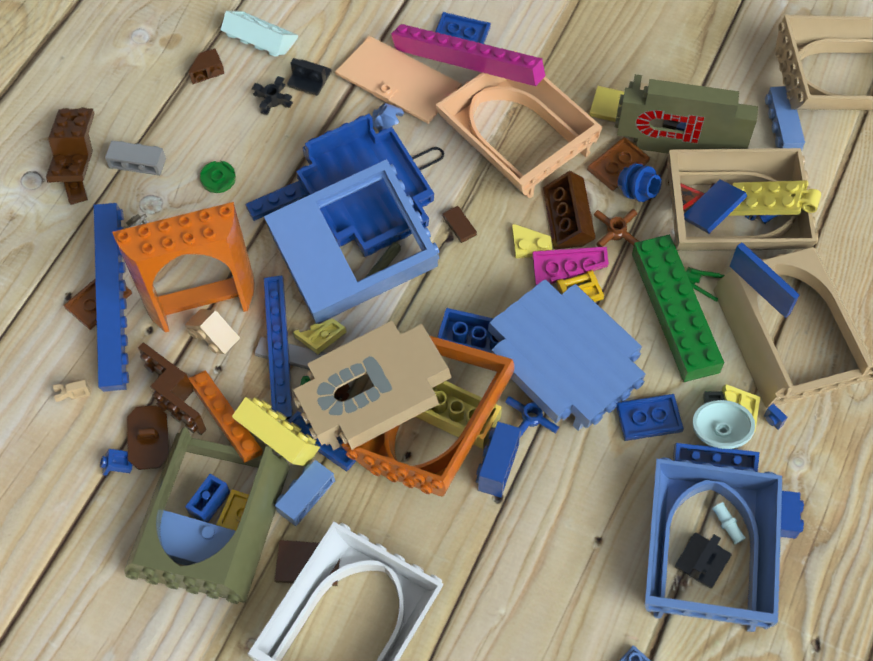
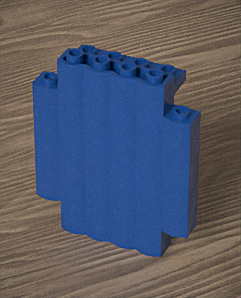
[296,113,434,257]

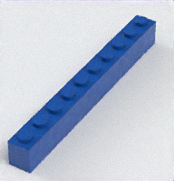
[94,203,129,392]

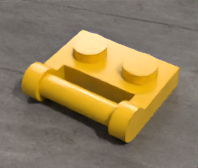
[556,270,604,302]

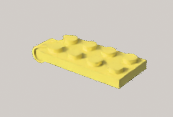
[728,180,821,216]

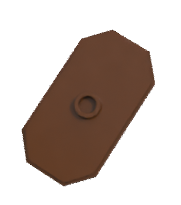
[127,405,169,470]

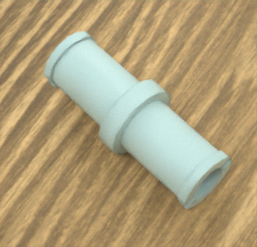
[712,502,746,545]

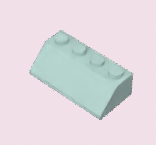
[221,11,298,57]

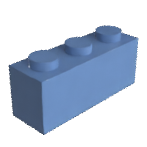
[275,460,335,526]

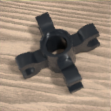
[252,76,293,115]

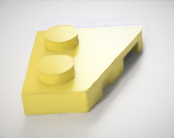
[512,224,552,258]
[722,384,760,433]

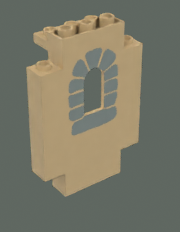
[293,321,451,451]

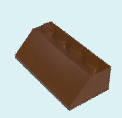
[543,171,596,249]

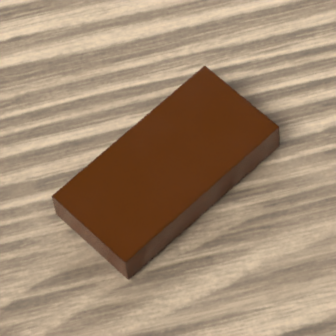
[442,206,477,243]

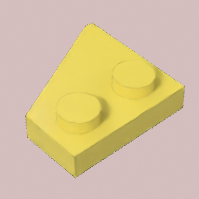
[293,319,347,354]

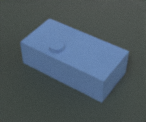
[160,510,235,566]

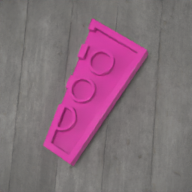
[532,247,609,286]

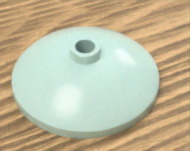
[693,400,755,449]

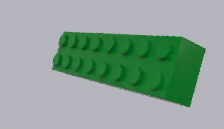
[632,234,724,382]

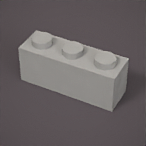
[105,141,166,176]

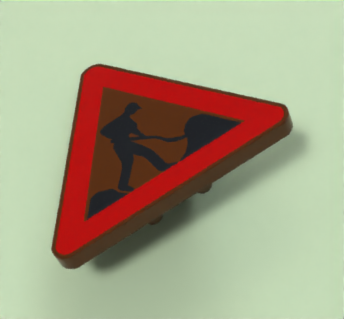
[668,180,705,211]

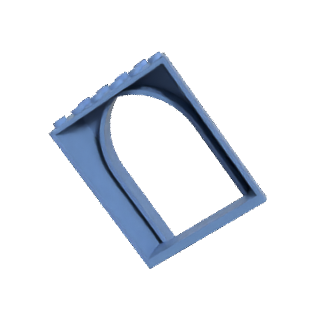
[645,457,782,632]

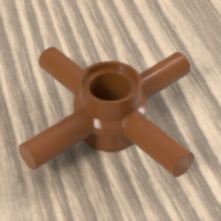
[594,209,640,247]

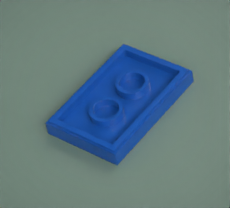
[435,12,491,44]
[684,179,747,234]
[616,394,684,441]

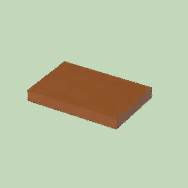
[587,137,650,191]
[64,278,132,330]

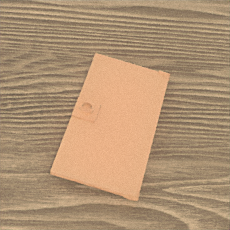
[335,36,462,124]

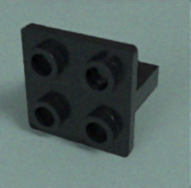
[287,58,332,96]
[675,533,731,589]

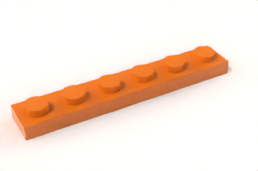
[188,370,263,463]

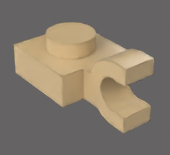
[53,380,91,402]

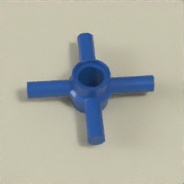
[505,396,559,438]

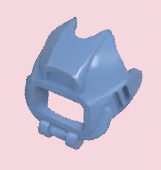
[372,103,404,132]

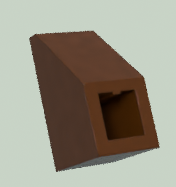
[188,48,225,84]

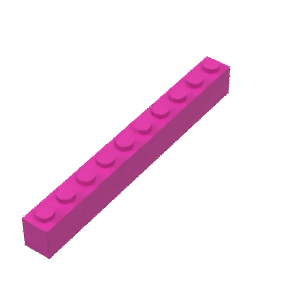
[391,24,545,86]

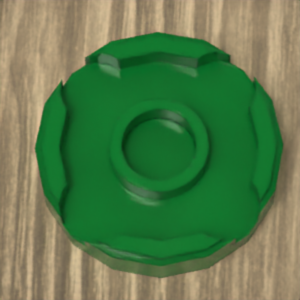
[200,161,236,193]

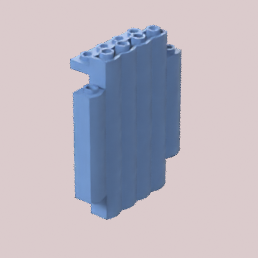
[488,279,645,431]

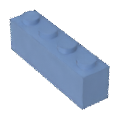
[765,86,805,152]

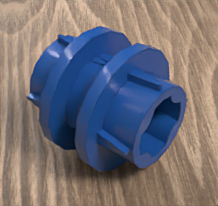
[617,163,662,202]

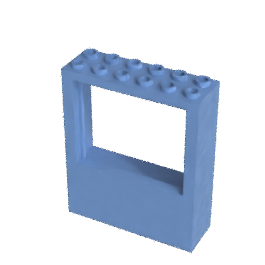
[264,159,440,324]

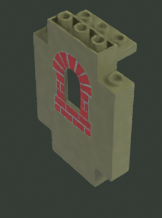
[615,74,758,154]

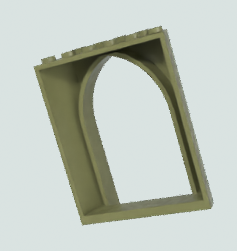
[124,428,290,604]

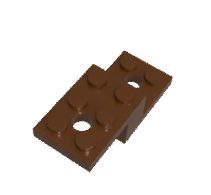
[46,107,95,183]
[138,342,207,436]

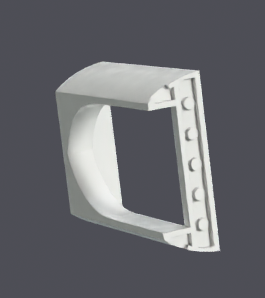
[248,522,444,661]

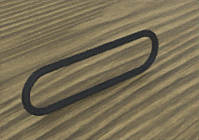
[412,147,444,170]

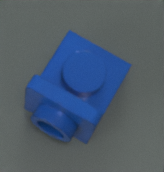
[100,449,132,476]

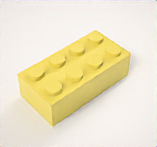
[415,381,502,449]
[232,397,320,467]

